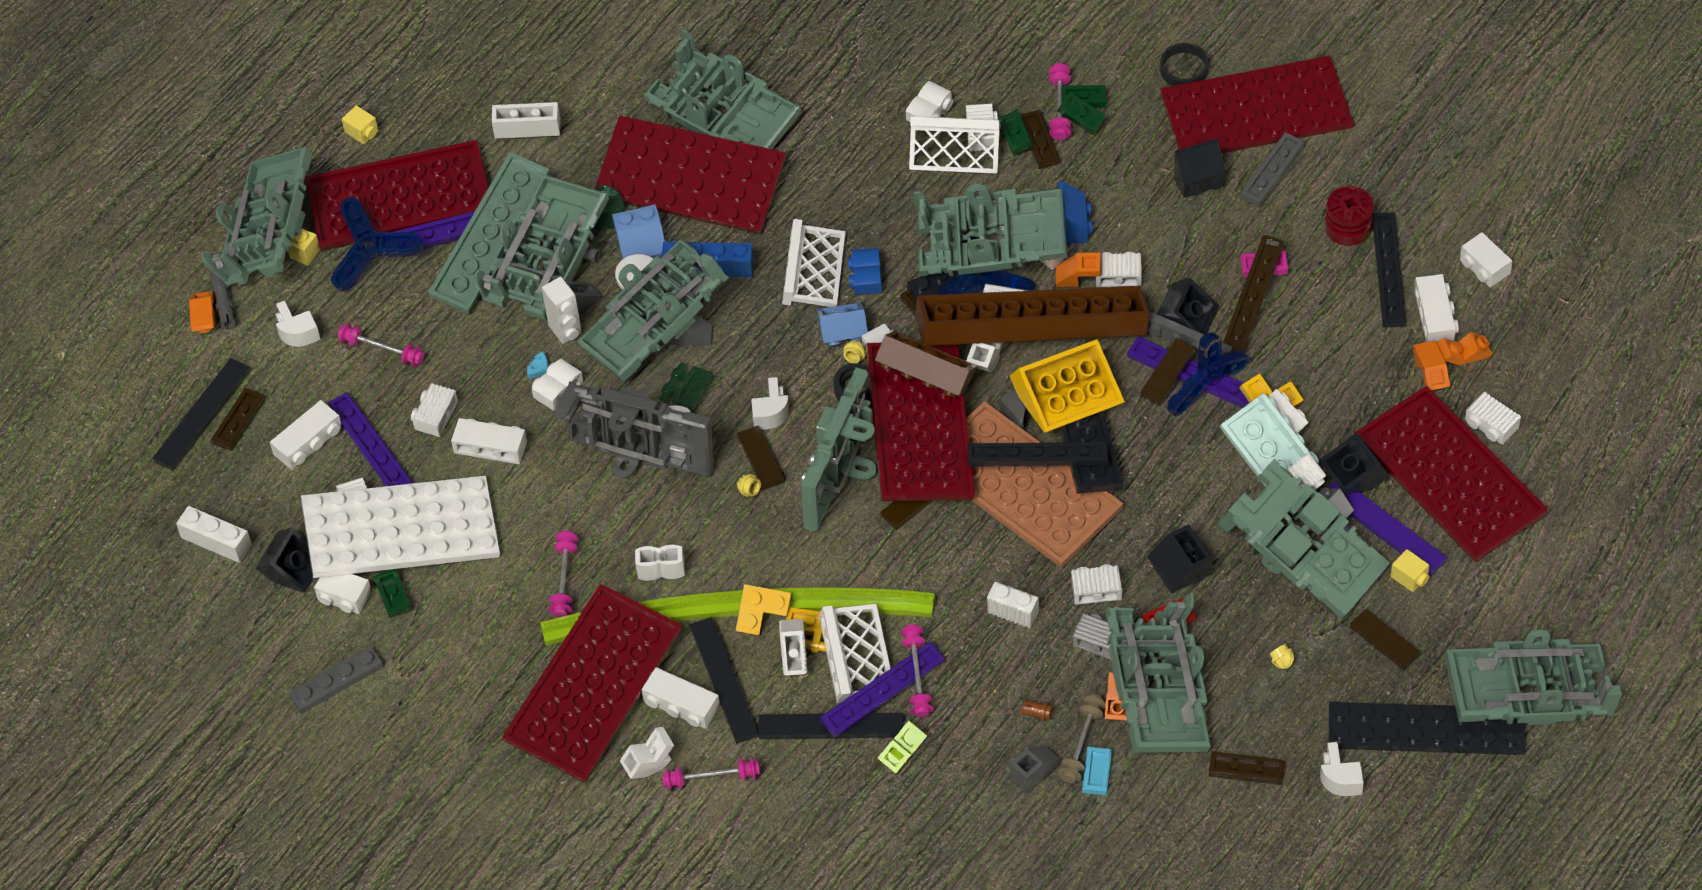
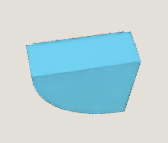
[527,351,549,379]

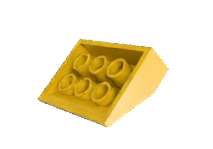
[1010,339,1125,433]

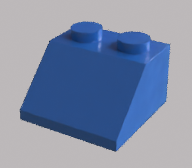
[1058,181,1092,244]

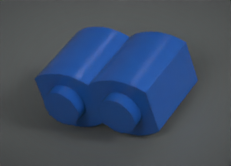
[848,247,882,295]

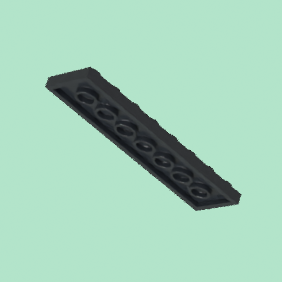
[1329,702,1525,755]

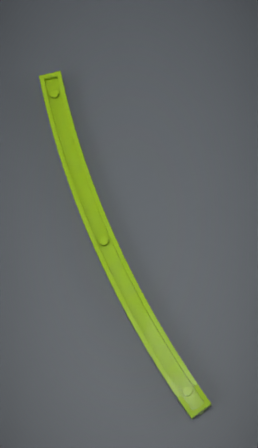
[540,588,935,646]

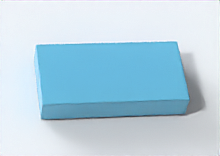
[1082,747,1112,795]

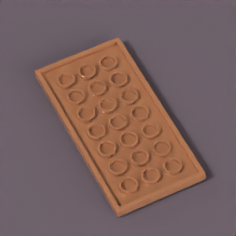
[966,401,1123,568]

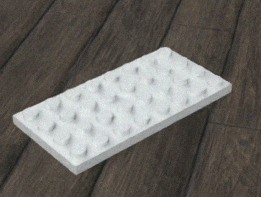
[301,476,500,578]

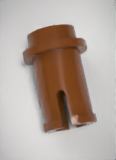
[1021,699,1053,721]

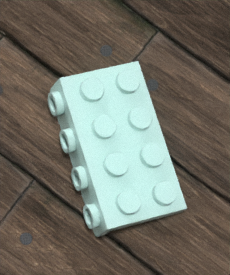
[1219,393,1319,487]

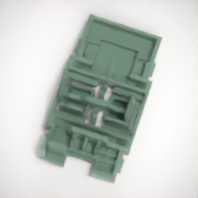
[644,29,801,149]
[912,184,1067,276]

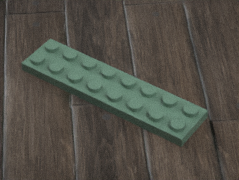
[428,152,549,314]

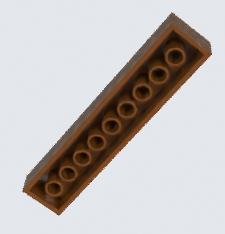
[915,286,1150,346]

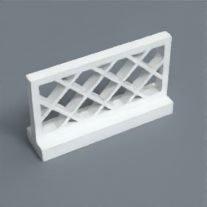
[909,116,1000,173]
[782,219,845,307]
[819,604,890,703]

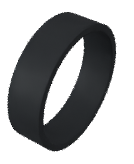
[1160,43,1208,86]

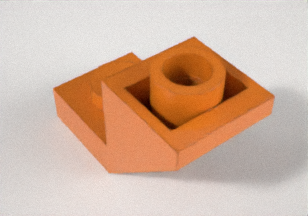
[1056,253,1101,287]
[189,290,216,333]
[1437,332,1493,366]
[1412,340,1450,390]
[1105,672,1127,721]

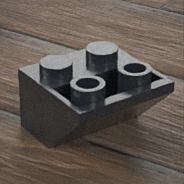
[1147,524,1213,593]

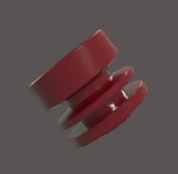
[1325,186,1374,246]

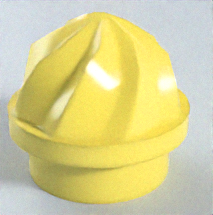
[843,340,866,363]
[737,474,761,497]
[1269,644,1294,669]

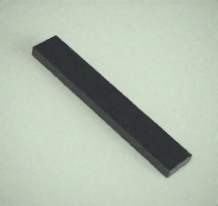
[1372,212,1406,328]
[153,358,250,471]
[968,442,1108,466]
[689,617,758,744]
[758,713,903,740]

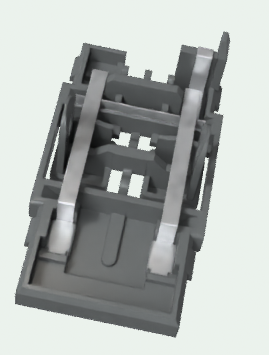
[556,381,714,478]

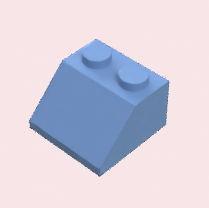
[612,205,665,259]
[816,302,868,345]

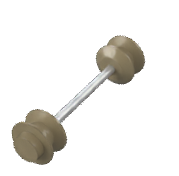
[1058,694,1106,783]

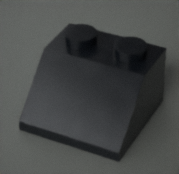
[1174,138,1226,198]
[1157,278,1219,335]
[1319,432,1389,494]
[256,527,313,593]

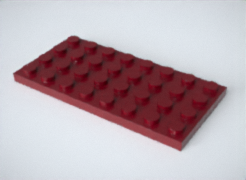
[1160,55,1353,154]
[594,115,787,235]
[305,140,488,250]
[866,343,975,501]
[1355,385,1548,563]
[502,584,682,783]

